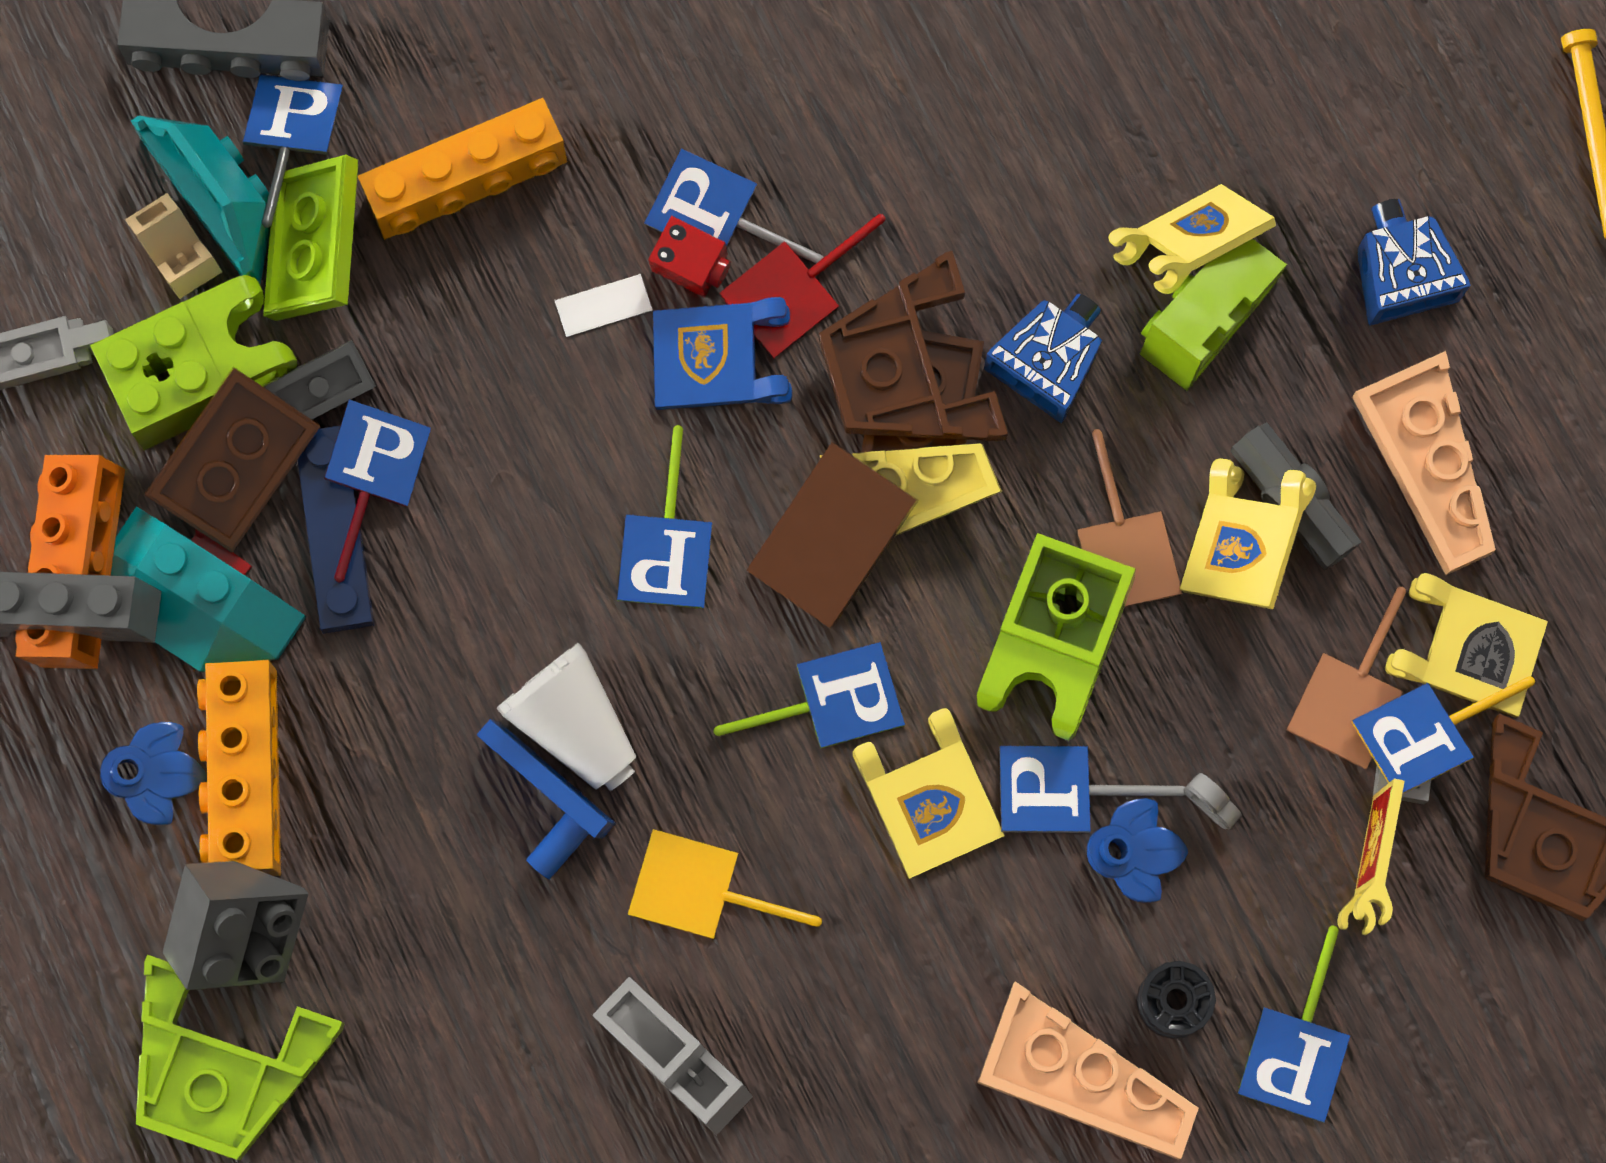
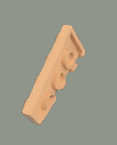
[1352,351,1496,575]
[978,981,1199,1160]

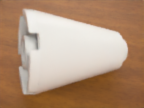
[497,643,636,791]

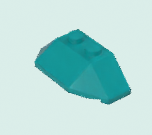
[131,115,270,284]
[111,506,307,673]

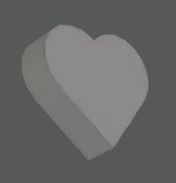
[1184,773,1242,829]

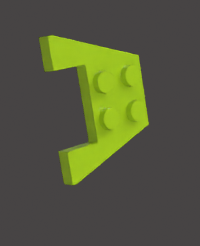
[136,955,345,1161]

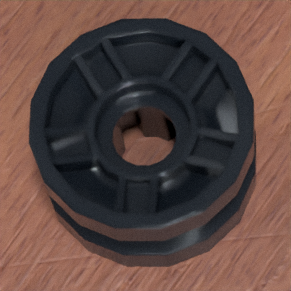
[1136,961,1216,1039]

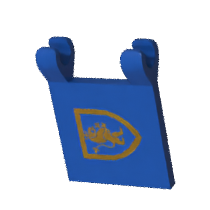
[653,297,792,410]

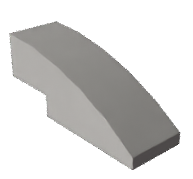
[592,977,753,1136]

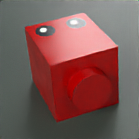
[648,216,731,298]

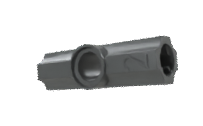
[1230,422,1361,571]

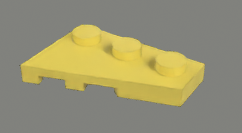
[819,443,1002,536]

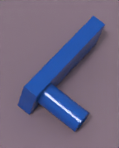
[477,719,616,880]

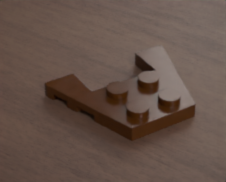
[819,251,1008,441]
[1485,714,1606,921]

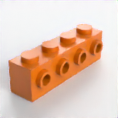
[15,455,125,669]

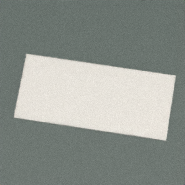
[554,274,652,337]

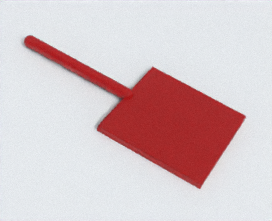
[719,214,886,359]

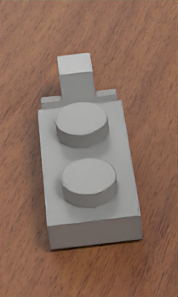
[0,316,114,390]

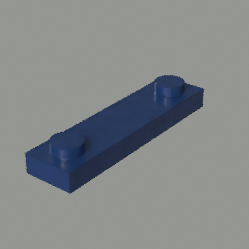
[297,426,375,634]

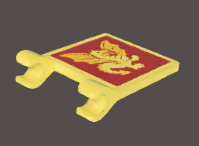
[1337,778,1405,935]

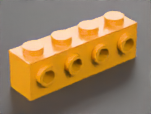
[357,98,567,240]
[197,660,281,876]

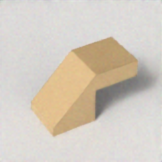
[125,193,222,299]

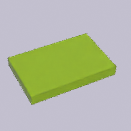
[263,155,358,321]

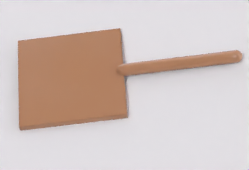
[1077,429,1183,607]
[1286,587,1406,769]

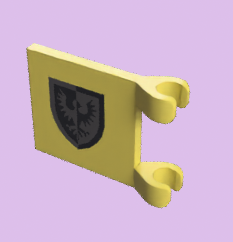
[1385,573,1548,718]

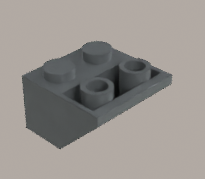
[162,861,308,990]

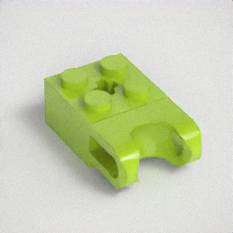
[90,275,297,450]
[977,533,1136,741]

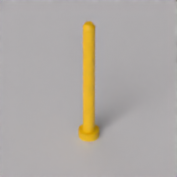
[1561,29,1606,239]

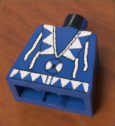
[1357,199,1471,326]
[984,294,1102,423]

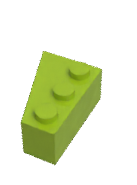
[1140,239,1287,391]

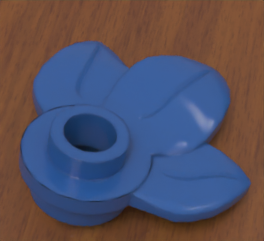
[100,722,207,825]
[1087,798,1188,903]

